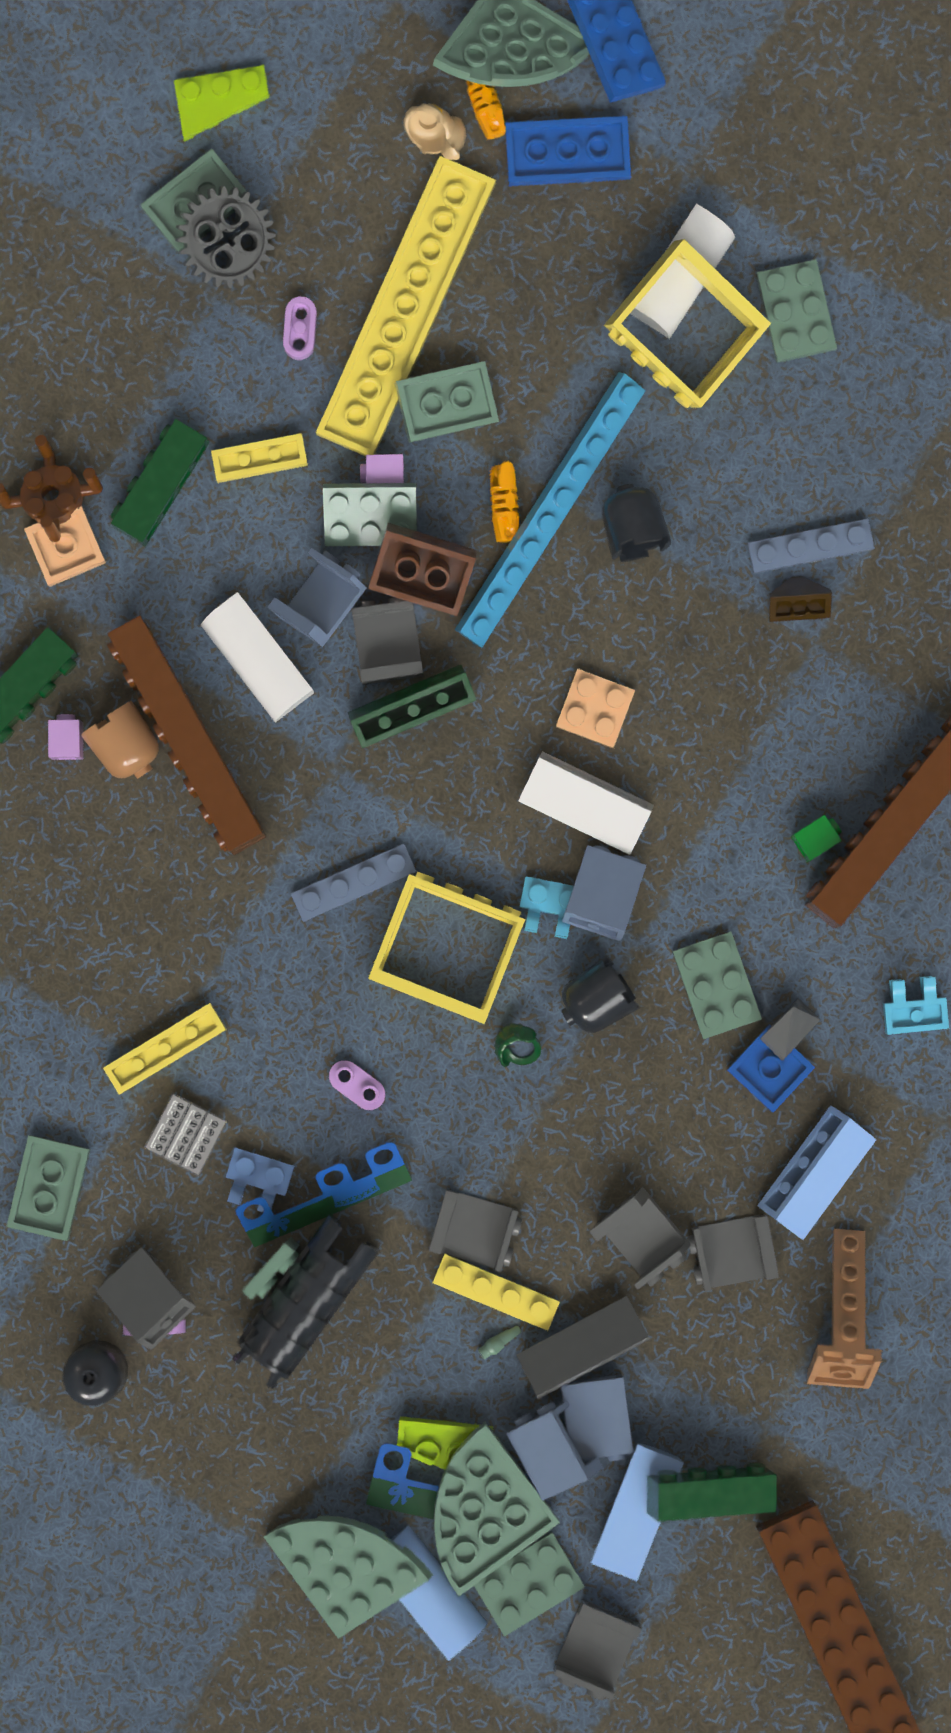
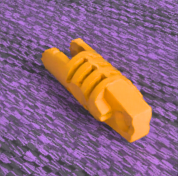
[466,80,506,140]
[490,461,519,542]

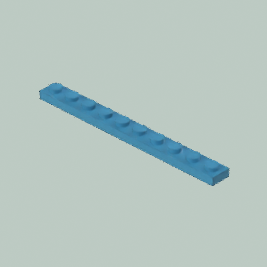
[455,372,645,648]

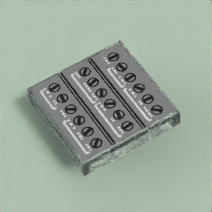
[144,1092,228,1177]

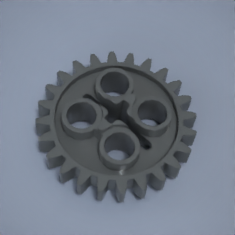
[175,186,276,288]

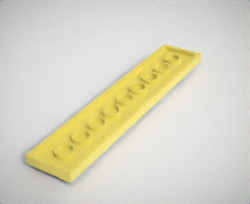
[316,156,496,456]

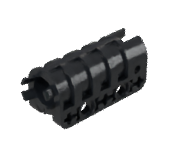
[232,1213,380,1389]

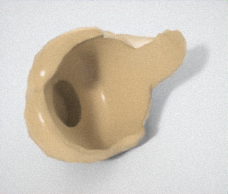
[404,103,466,160]

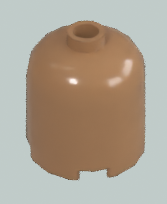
[81,701,159,779]

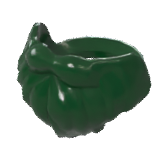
[494,1023,541,1068]

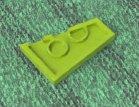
[174,65,269,142]
[397,1416,493,1470]

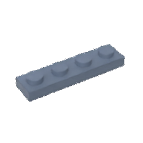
[747,519,874,574]
[291,844,416,922]

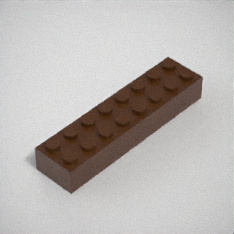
[107,615,266,855]
[805,715,951,929]
[756,1500,920,1733]

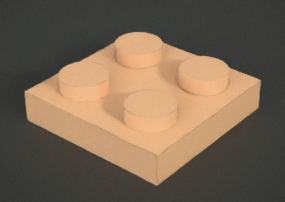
[24,506,106,587]
[556,669,635,748]

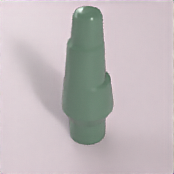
[478,1326,521,1360]

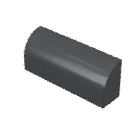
[517,1296,650,1399]

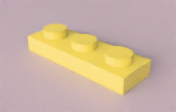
[211,433,308,483]

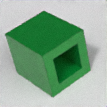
[791,815,842,862]

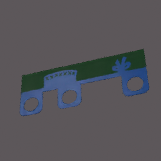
[235,1142,412,1248]
[366,1444,531,1519]

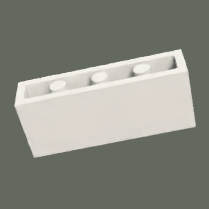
[630,204,735,339]
[201,592,314,722]
[519,752,654,855]

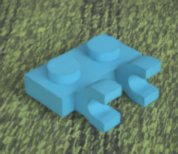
[519,876,574,939]
[883,976,949,1035]

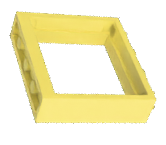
[604,239,771,408]
[368,872,525,1024]

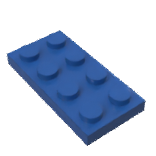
[567,0,666,103]
[505,116,631,186]

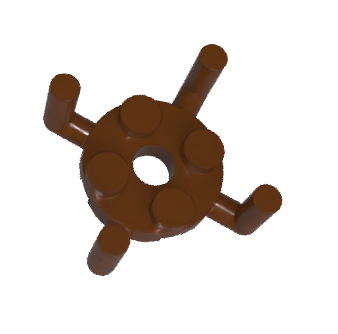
[0,435,103,542]

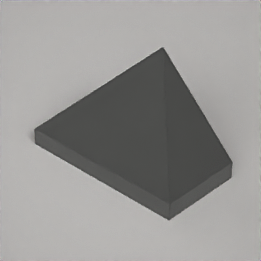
[760,998,820,1060]

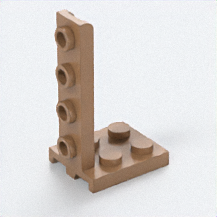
[807,1229,881,1389]

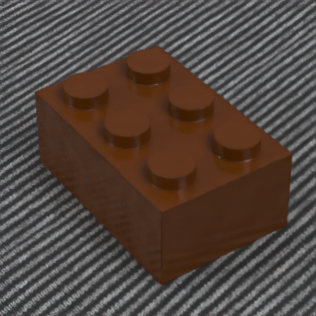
[368,523,476,616]

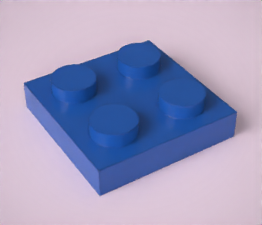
[727,1025,815,1113]

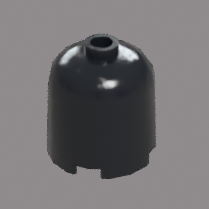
[602,484,671,562]
[561,956,640,1033]
[62,1340,129,1406]

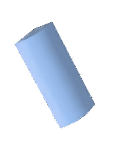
[757,1106,876,1240]
[590,1443,684,1581]
[390,1525,487,1661]

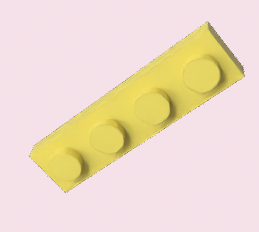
[103,1003,227,1095]
[433,1254,560,1331]

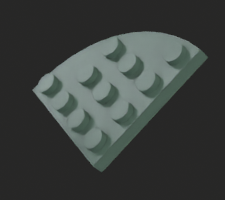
[433,0,589,87]
[434,1422,560,1597]
[264,1516,433,1639]

